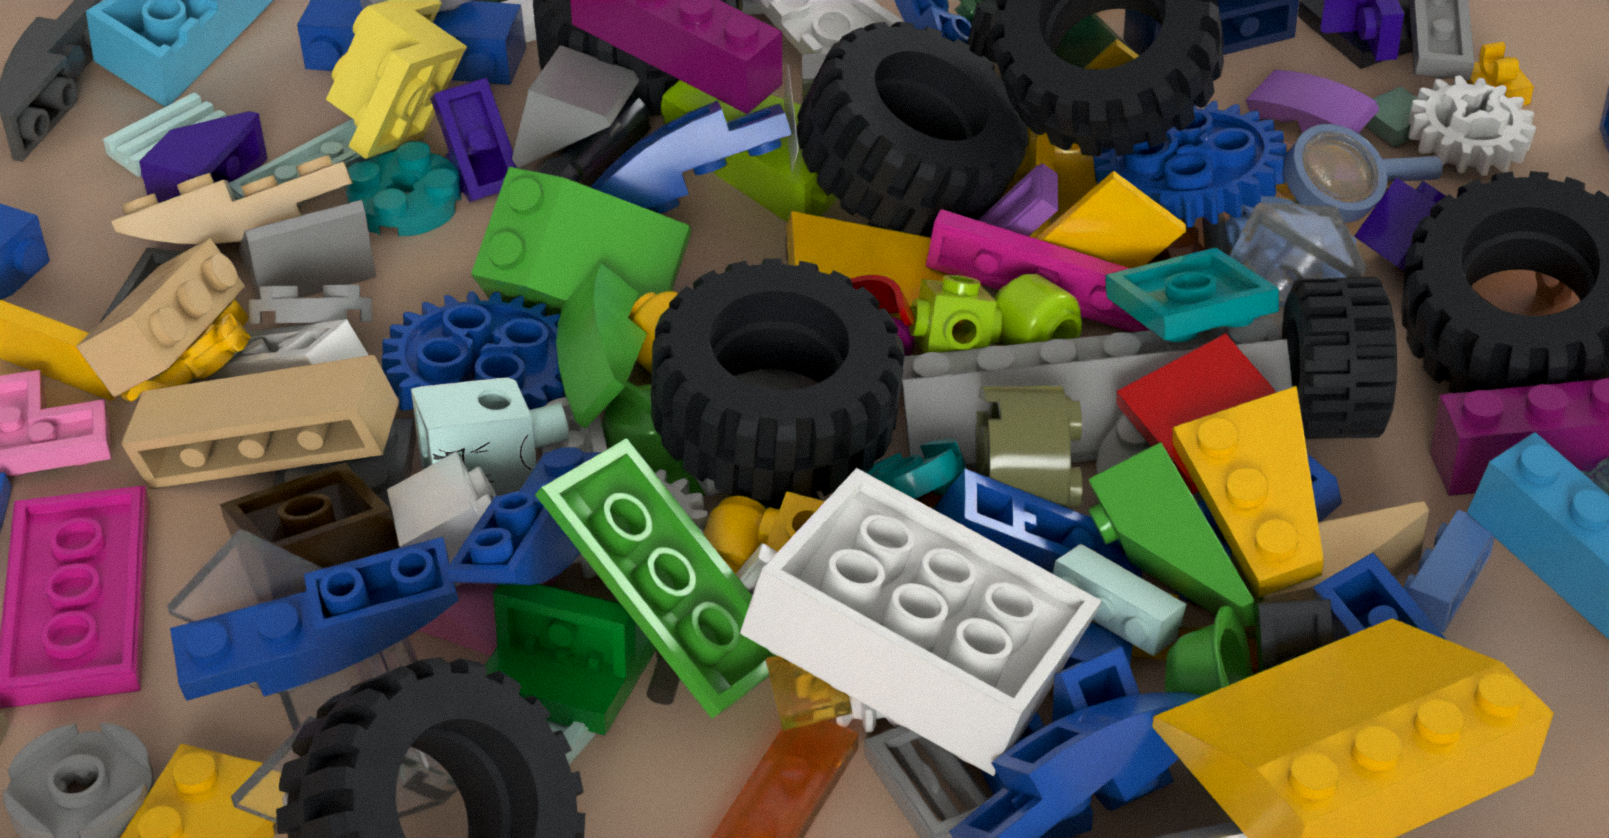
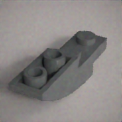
[0,0,103,162]

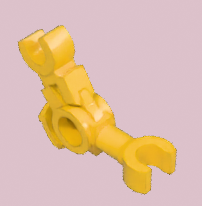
[120,298,251,402]

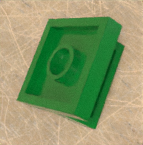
[484,584,657,735]

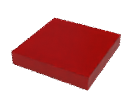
[1116,333,1303,495]

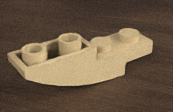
[111,155,353,244]

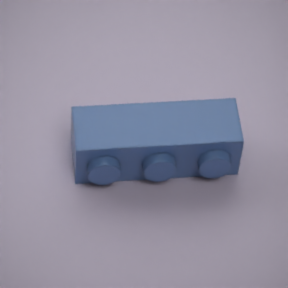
[1403,510,1495,633]

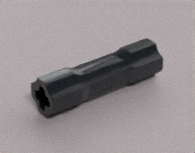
[534,96,651,186]

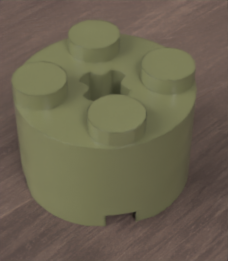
[975,385,1082,508]

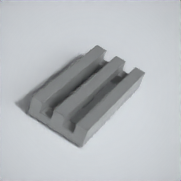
[864,725,988,838]

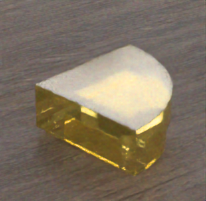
[765,656,853,731]

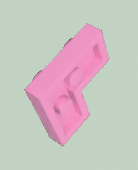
[0,370,111,476]

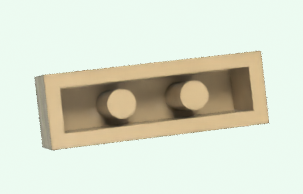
[76,238,246,397]

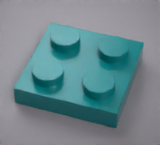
[1105,248,1279,342]

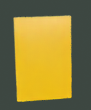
[786,211,963,331]

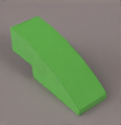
[556,263,647,429]

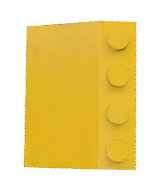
[1152,618,1554,838]

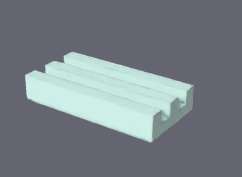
[103,92,226,177]

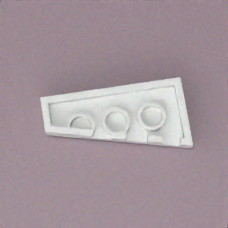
[752,0,905,54]

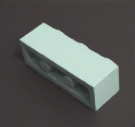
[1053,544,1186,656]

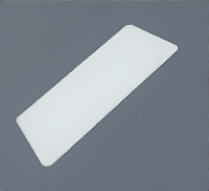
[784,64,798,172]

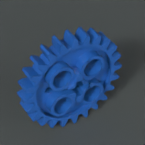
[1093,101,1287,228]
[381,291,566,411]

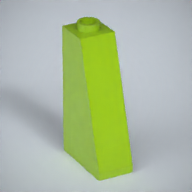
[661,80,838,223]

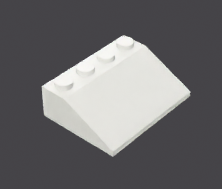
[740,468,1102,776]

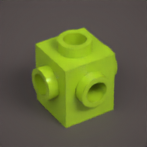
[909,275,1002,353]

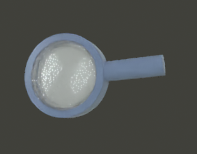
[1284,124,1443,223]

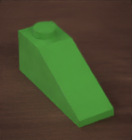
[1087,442,1256,638]

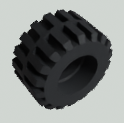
[1281,277,1397,439]

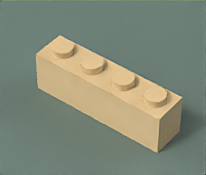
[121,355,399,489]

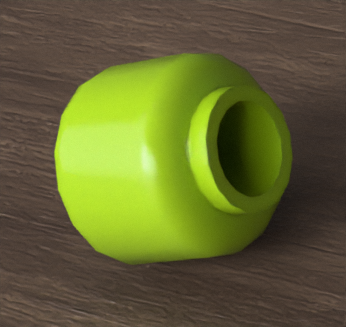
[994,274,1082,346]

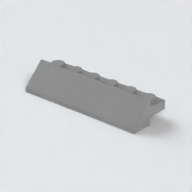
[901,317,1292,472]

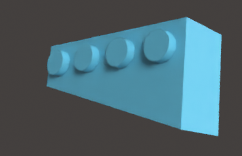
[86,0,273,107]

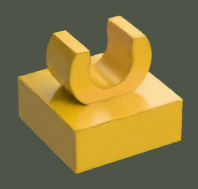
[1465,41,1534,106]

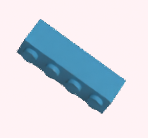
[1467,432,1609,639]

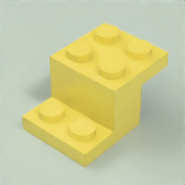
[326,0,467,159]

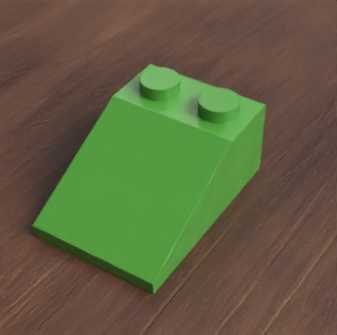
[471,167,692,315]

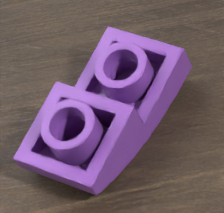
[1246,70,1379,134]

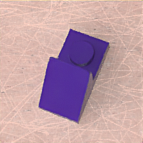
[1320,0,1404,61]
[430,78,517,202]

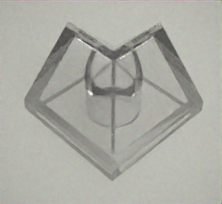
[1230,202,1367,340]

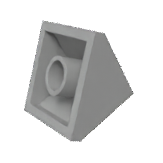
[512,45,639,168]
[238,200,376,299]

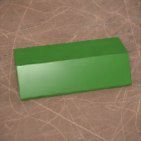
[535,438,789,719]

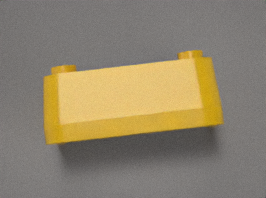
[999,39,1186,268]

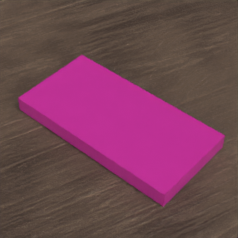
[0,486,150,709]

